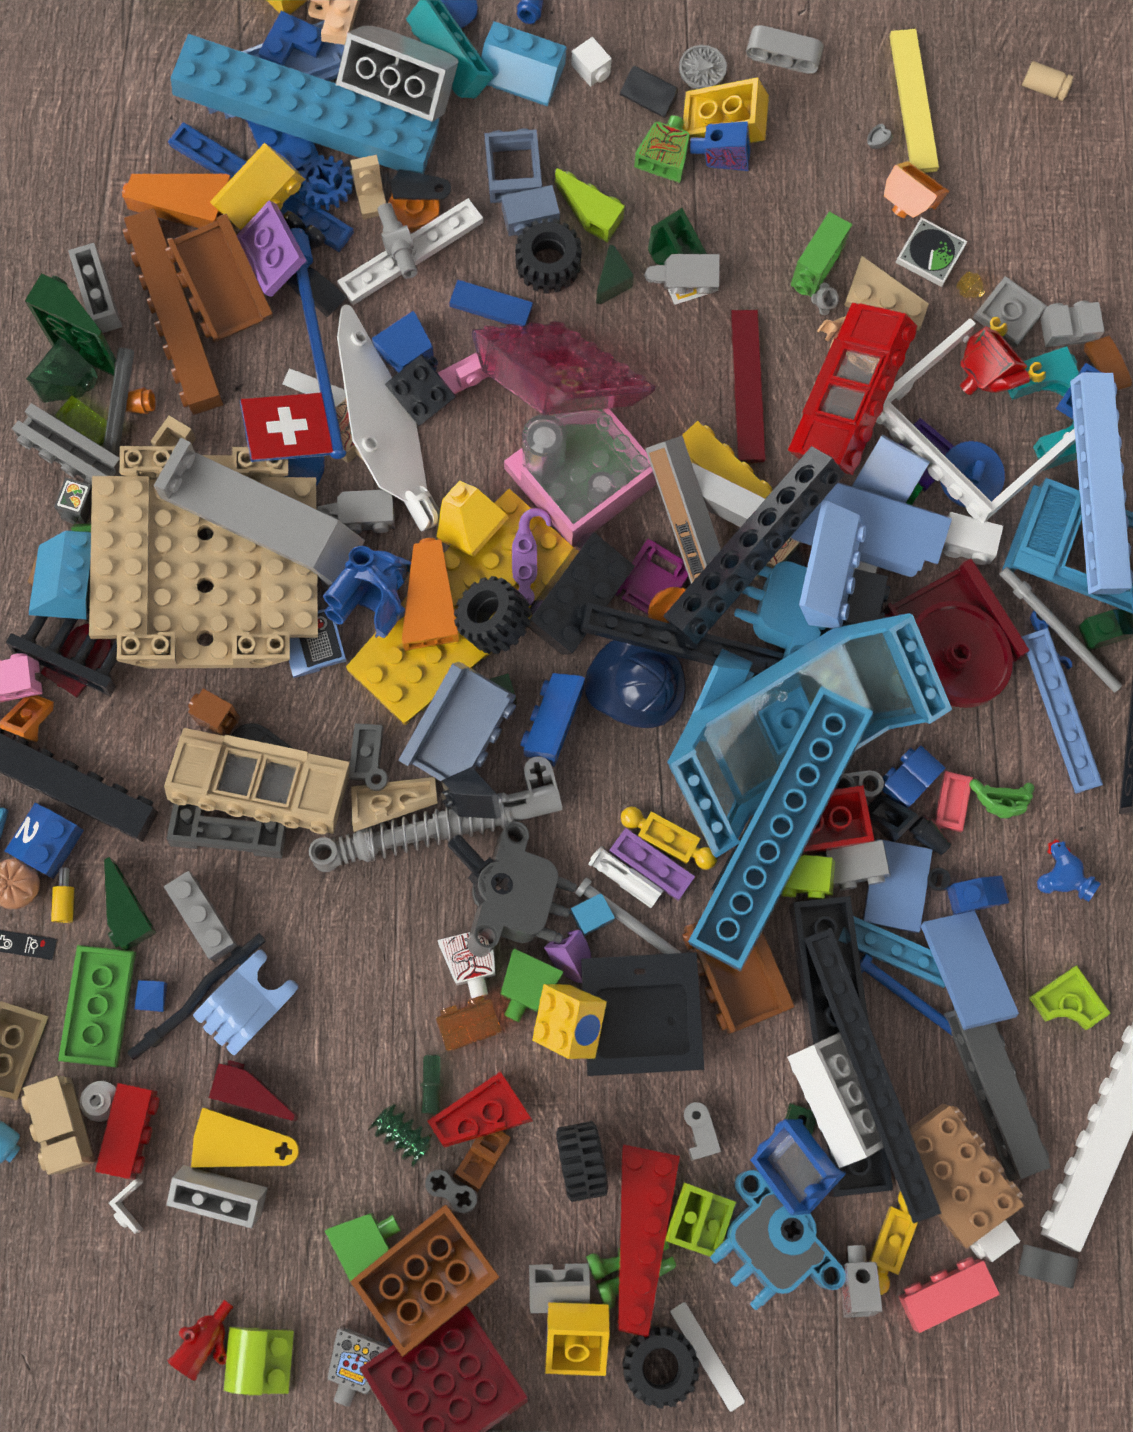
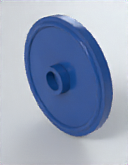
[940,441,1005,508]

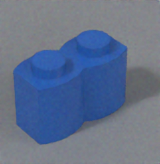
[882,745,945,809]

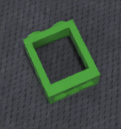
[791,212,852,297]

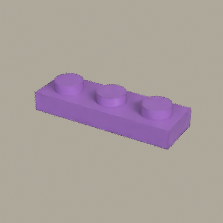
[609,828,695,901]

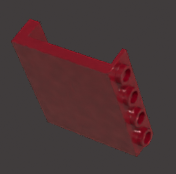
[883,558,1030,663]

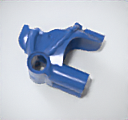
[323,546,411,638]

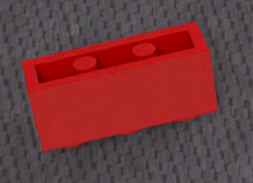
[95,1083,160,1179]

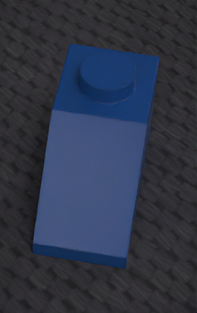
[947,876,1009,915]

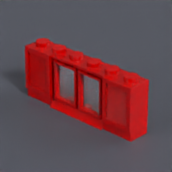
[788,302,918,475]

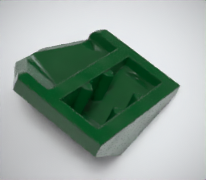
[648,208,707,265]

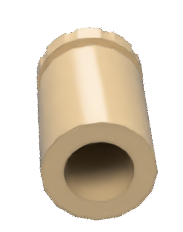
[1022,60,1073,101]

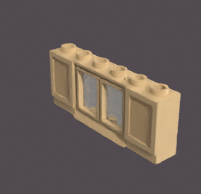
[164,728,350,834]

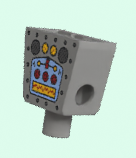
[328,1326,391,1407]

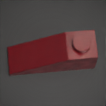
[208,1060,298,1121]

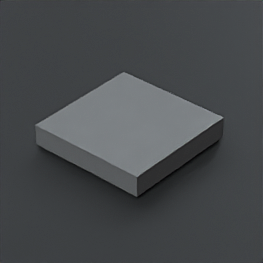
[973,276,1048,348]

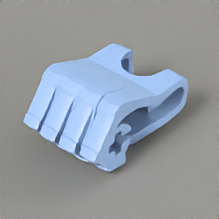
[193,949,299,1055]

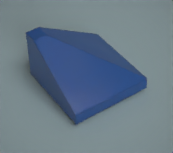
[134,980,168,1012]

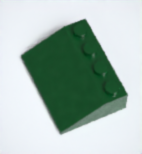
[25,273,116,376]

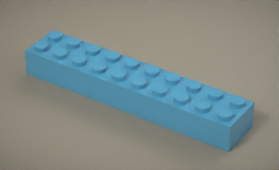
[170,34,439,174]
[688,686,873,971]

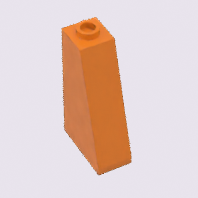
[122,174,231,228]
[402,538,459,651]

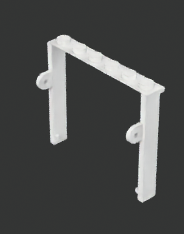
[876,318,1076,523]

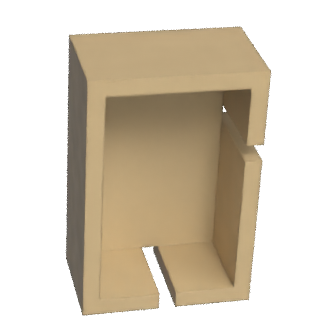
[22,1076,96,1175]

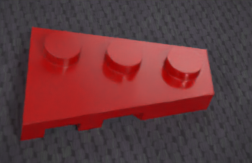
[427,1071,533,1148]

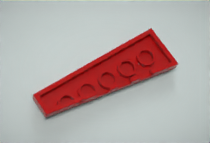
[618,1144,680,1337]

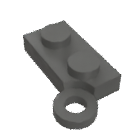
[349,723,388,791]

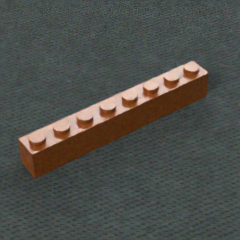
[122,208,223,415]

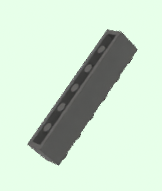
[944,1010,1051,1181]

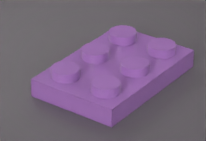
[237,200,307,297]

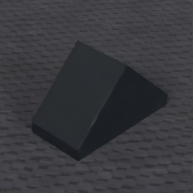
[868,793,919,842]

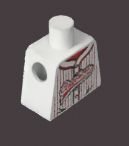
[438,932,496,999]

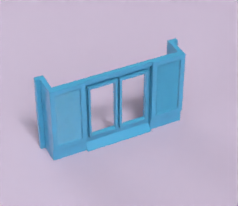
[1001,478,1133,614]

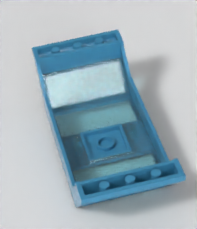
[667,613,952,858]

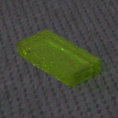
[55,396,107,446]

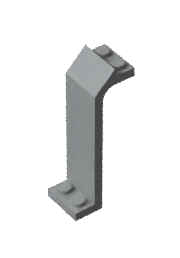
[154,438,365,589]

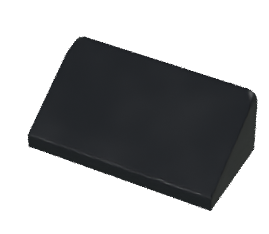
[620,66,678,118]

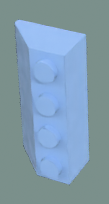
[799,500,866,628]

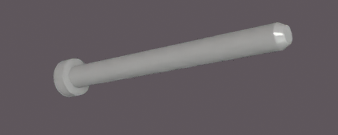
[575,877,681,954]

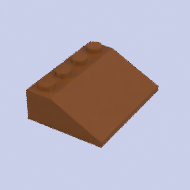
[350,1204,500,1357]

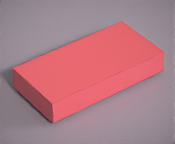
[935,771,973,832]

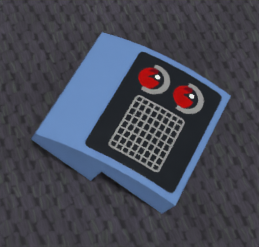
[289,609,346,678]

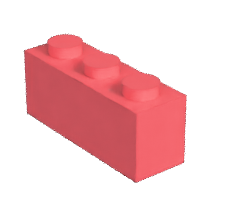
[898,1257,1000,1333]

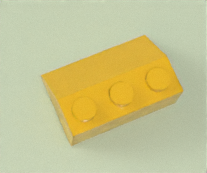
[210,143,305,230]

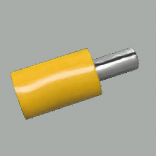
[51,867,74,923]

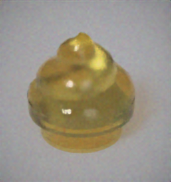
[956,271,984,298]

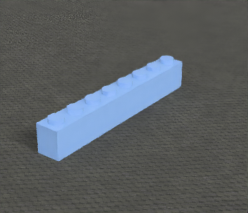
[1070,372,1133,594]

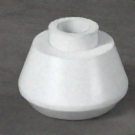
[80,1081,116,1122]

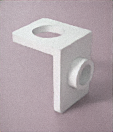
[109,1179,143,1233]

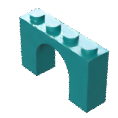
[1008,346,1079,471]

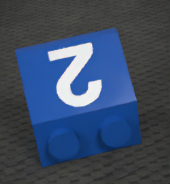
[5,803,84,879]

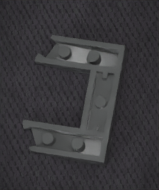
[167,771,291,859]

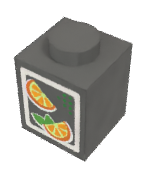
[54,477,92,524]

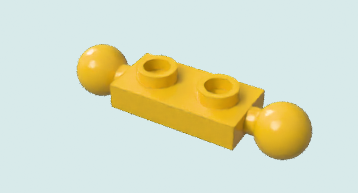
[621,806,717,870]
[869,1191,918,1295]

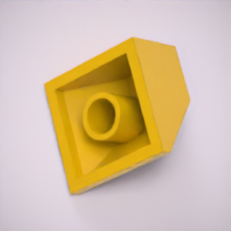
[436,481,509,557]

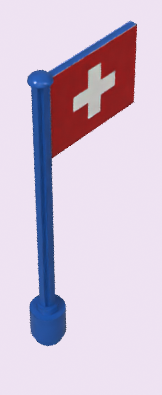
[240,228,346,462]

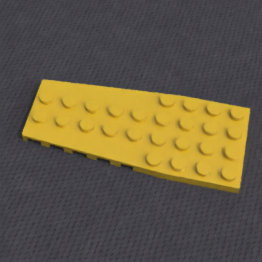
[346,489,574,725]

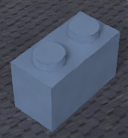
[501,185,560,236]

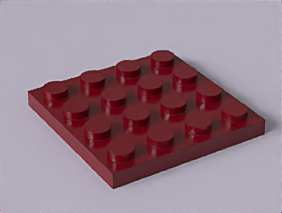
[359,1305,528,1432]

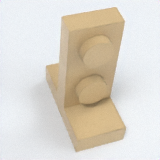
[350,155,386,220]

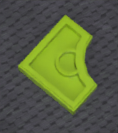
[1029,966,1111,1030]

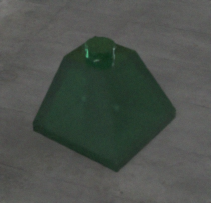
[26,337,98,403]

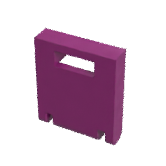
[615,539,689,615]

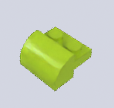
[665,1183,736,1257]
[224,1327,294,1395]

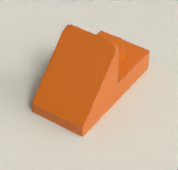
[0,695,54,742]

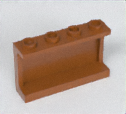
[165,214,273,343]
[682,922,795,1035]

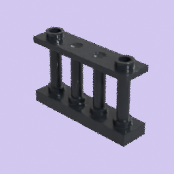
[6,608,117,697]

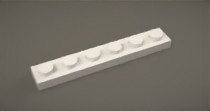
[337,199,483,305]

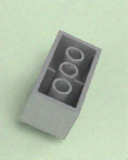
[336,26,458,122]

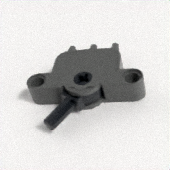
[447,821,577,957]

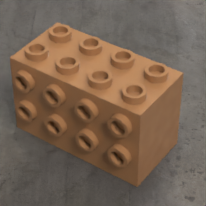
[909,1103,1024,1249]

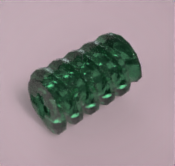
[368,1103,432,1168]

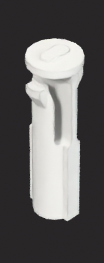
[588,846,664,908]

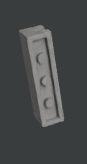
[12,403,121,485]

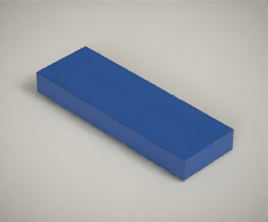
[449,280,533,330]

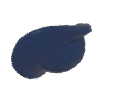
[585,640,686,728]

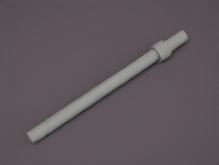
[999,567,1122,693]

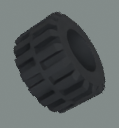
[515,218,582,293]
[454,576,531,654]
[556,1121,609,1202]
[622,1326,700,1408]

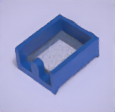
[751,1119,845,1215]

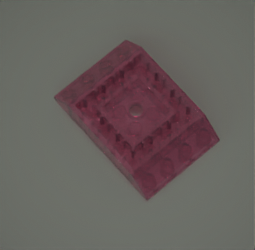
[472,321,656,415]

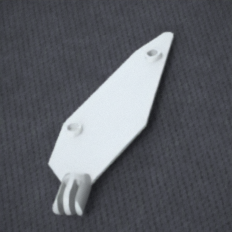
[337,305,440,532]

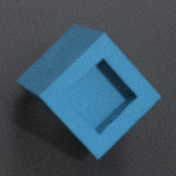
[570,894,615,937]

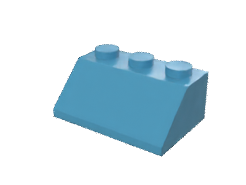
[481,21,566,106]
[29,531,91,619]
[690,649,754,742]

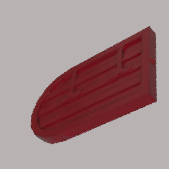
[40,624,111,698]

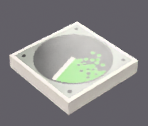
[896,217,967,287]

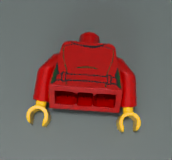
[960,317,1046,396]

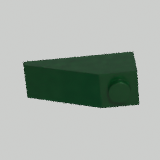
[104,857,157,951]

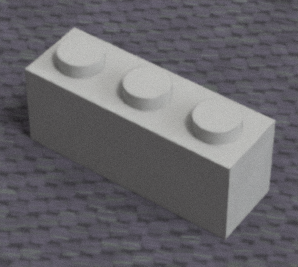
[68,243,122,333]
[164,871,238,962]
[166,1165,267,1228]

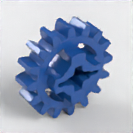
[298,155,353,211]

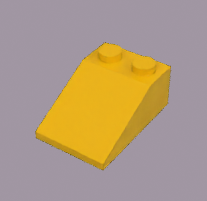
[682,78,769,143]

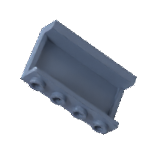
[399,661,516,782]

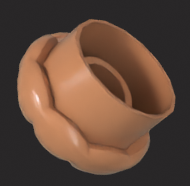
[0,858,40,909]

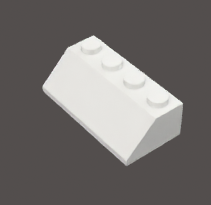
[787,1033,884,1168]

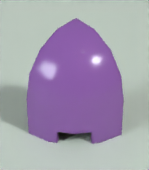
[544,930,591,983]

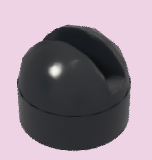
[928,868,951,892]

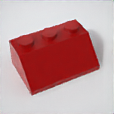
[801,785,874,856]

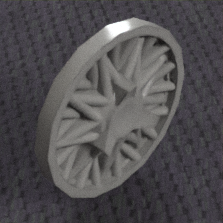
[679,45,727,89]

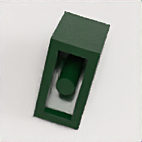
[1078,609,1133,651]

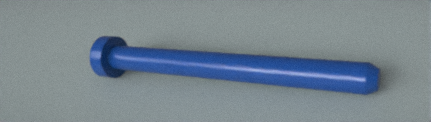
[860,953,952,1036]

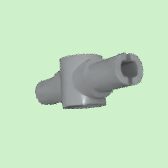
[378,203,418,279]

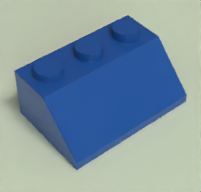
[520,673,585,767]

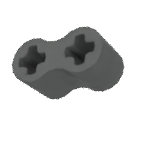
[425,1170,477,1213]
[1018,1244,1079,1289]

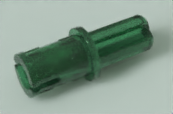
[420,1055,443,1114]

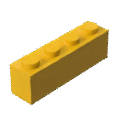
[681,421,773,499]

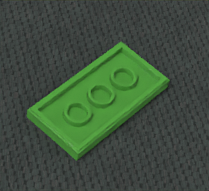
[58,945,136,1068]

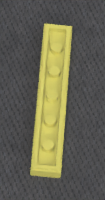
[889,29,939,173]

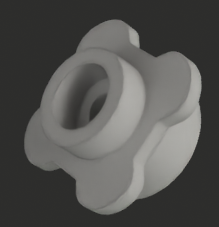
[811,283,839,315]

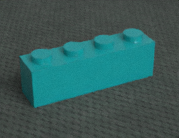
[406,0,494,99]

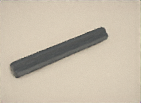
[103,348,134,456]

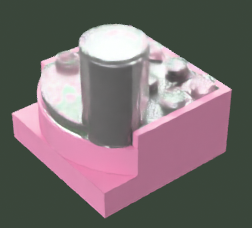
[504,398,656,547]

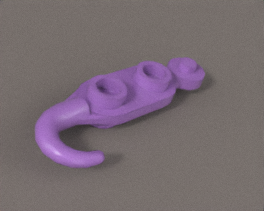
[512,508,552,606]

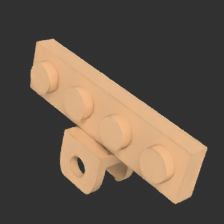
[308,0,360,45]

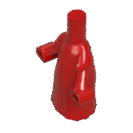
[167,1300,234,1381]

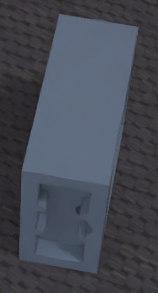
[485,128,542,203]

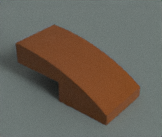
[1084,336,1132,390]
[453,1131,511,1192]

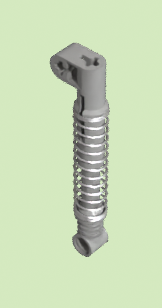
[309,756,562,872]

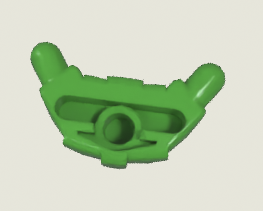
[969,779,1035,819]

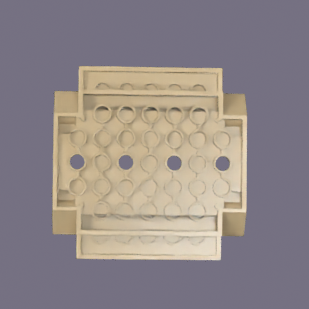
[89,446,318,669]

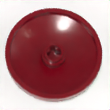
[915,601,1013,708]

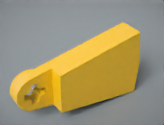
[191,1108,300,1167]

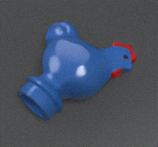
[1037,839,1101,902]

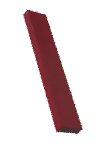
[730,310,765,463]

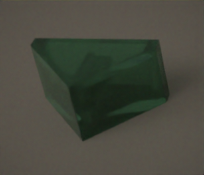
[596,244,634,305]

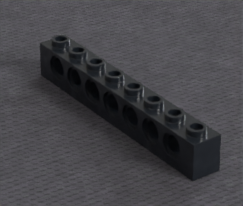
[663,446,845,645]

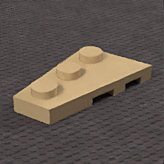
[844,256,929,331]
[351,777,438,832]

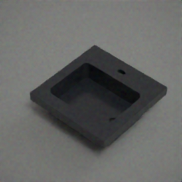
[581,952,705,1076]

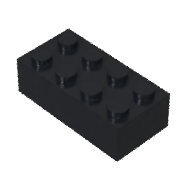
[528,532,635,655]

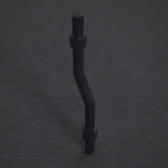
[127,933,267,1060]

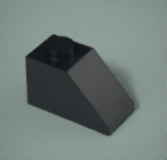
[441,767,502,819]

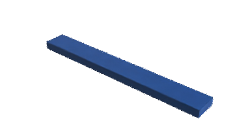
[168,122,354,252]

